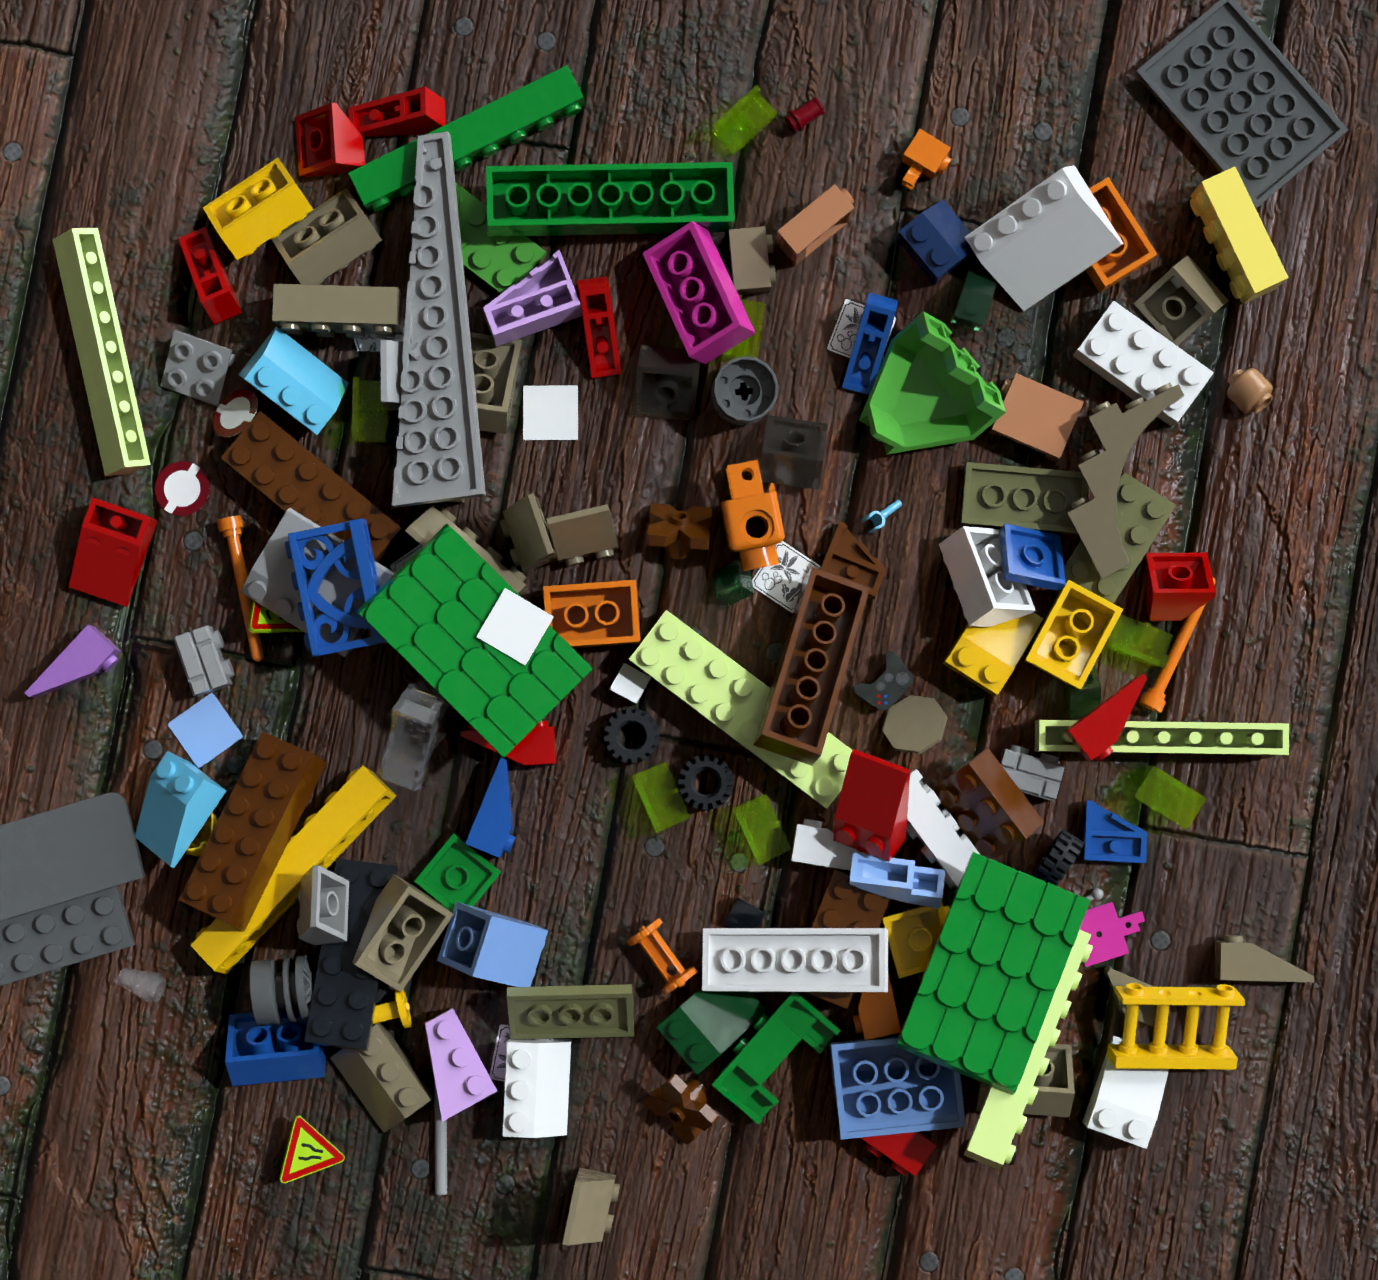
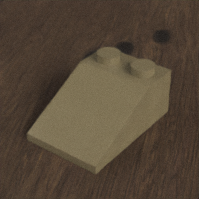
[470,332,522,434]
[500,493,558,572]
[546,504,619,566]
[352,874,454,992]
[562,1167,620,1246]

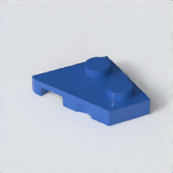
[1083,800,1148,863]

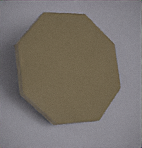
[882,695,948,754]

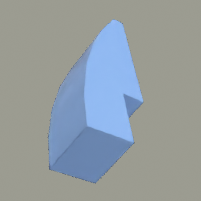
[849,853,945,908]

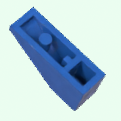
[842,292,898,395]
[465,758,516,858]

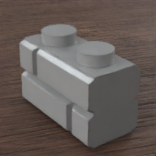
[173,626,235,697]
[999,745,1065,801]

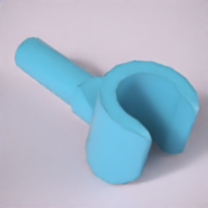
[861,500,902,533]

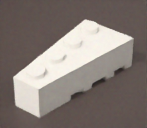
[906,769,980,889]

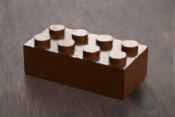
[806,868,890,1009]

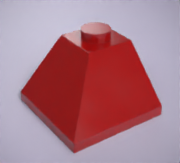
[295,102,365,177]
[1145,552,1216,621]

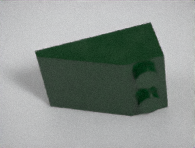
[656,985,767,1075]

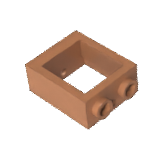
[776,184,855,266]

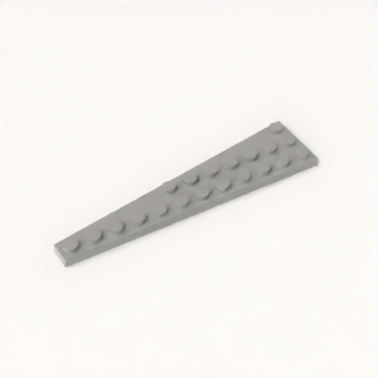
[392,131,486,508]

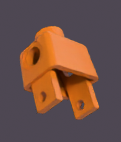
[720,460,784,571]

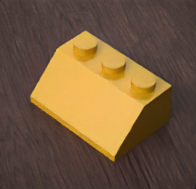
[203,158,314,261]

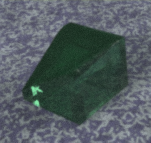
[712,560,754,605]

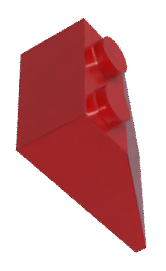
[833,749,910,862]

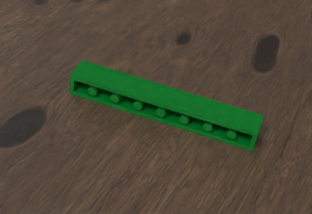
[348,65,585,212]

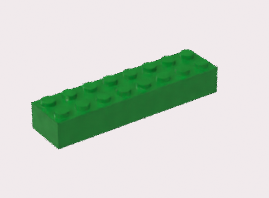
[486,162,735,237]

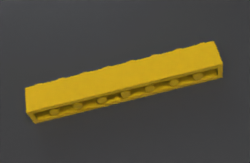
[190,766,397,975]

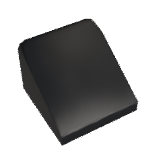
[723,897,765,928]

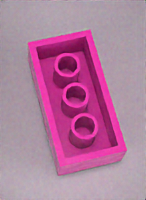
[642,221,756,364]

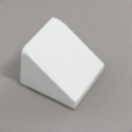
[609,663,651,704]

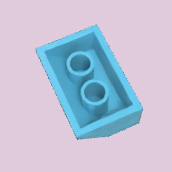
[238,326,349,435]

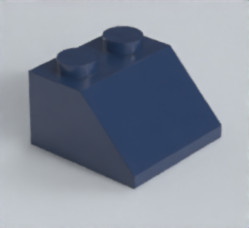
[896,200,974,285]

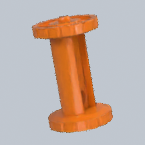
[626,918,698,995]

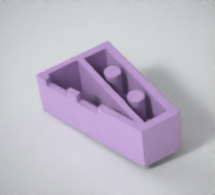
[483,249,582,347]
[424,1008,497,1122]

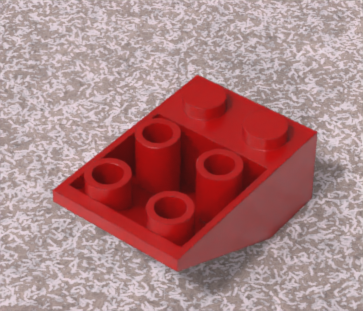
[69,497,158,607]

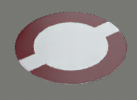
[213,389,258,437]
[155,461,210,516]

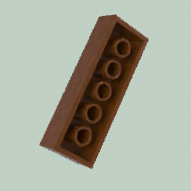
[221,411,406,563]
[753,567,870,766]
[179,731,327,931]

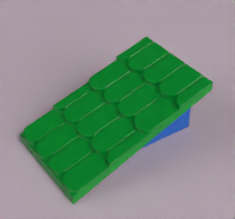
[356,524,593,757]
[895,852,1091,1095]

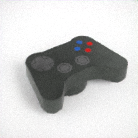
[853,651,913,711]

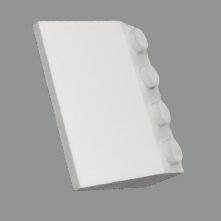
[965,165,1124,311]

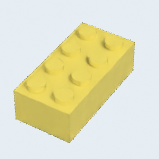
[1190,167,1289,304]

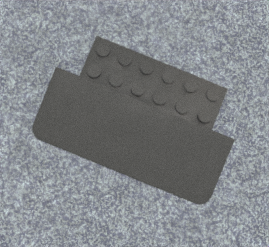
[0,792,145,986]

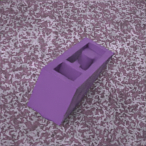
[25,625,121,698]

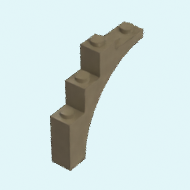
[1068,382,1184,579]

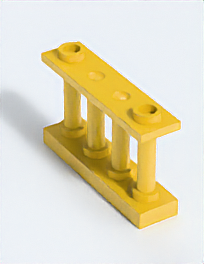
[1107,983,1245,1070]

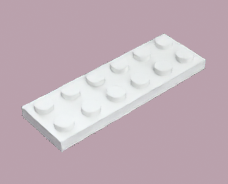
[702,928,888,992]

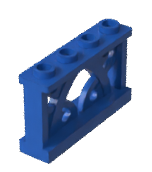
[285,518,386,657]

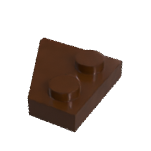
[820,521,887,599]

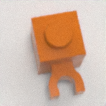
[901,129,952,190]

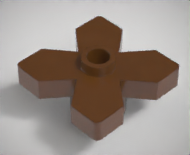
[647,503,712,559]
[643,1073,719,1144]

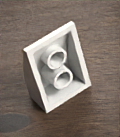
[1082,1035,1169,1149]

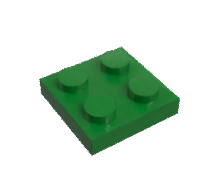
[414,833,502,912]

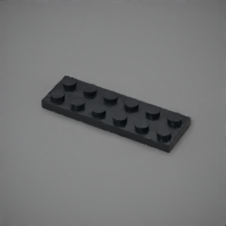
[304,858,399,1051]

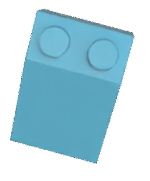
[135,751,226,868]

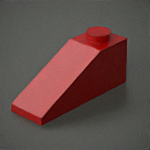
[349,87,446,137]
[178,227,242,325]
[577,276,622,378]
[1065,673,1147,762]

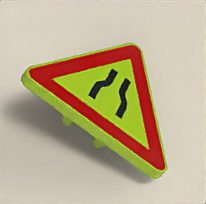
[248,600,303,633]
[279,1115,345,1183]

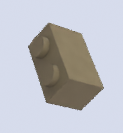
[728,226,776,295]

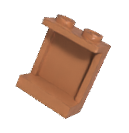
[989,373,1084,462]

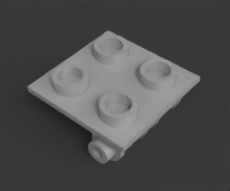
[161,330,235,406]

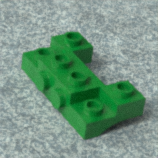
[712,992,840,1125]

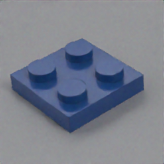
[999,523,1066,591]

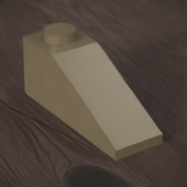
[1215,935,1314,983]

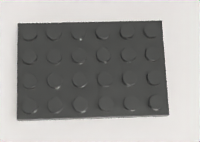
[1135,0,1348,209]

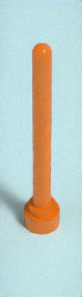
[217,515,264,662]
[1138,577,1216,714]

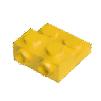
[882,902,950,978]

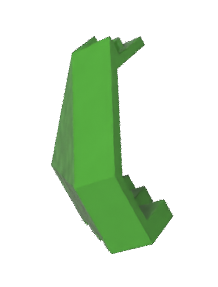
[859,311,1006,455]

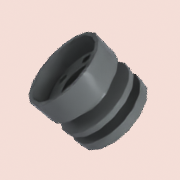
[710,356,779,426]
[250,955,315,1026]

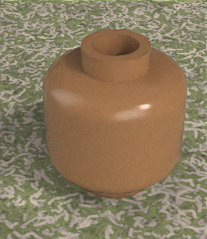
[1226,368,1273,414]

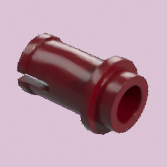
[784,97,825,133]

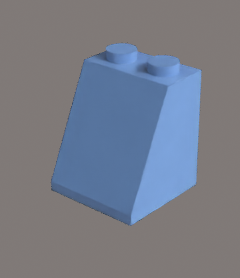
[437,901,548,987]

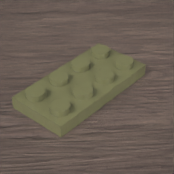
[960,462,1088,535]
[1064,472,1176,604]
[507,984,634,1039]

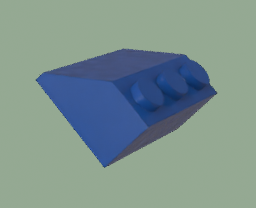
[225,1009,326,1086]

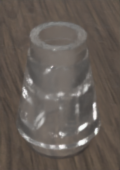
[117,967,166,1003]

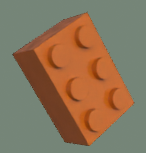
[1085,177,1158,293]
[543,580,641,648]

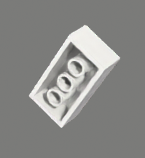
[1073,301,1214,427]

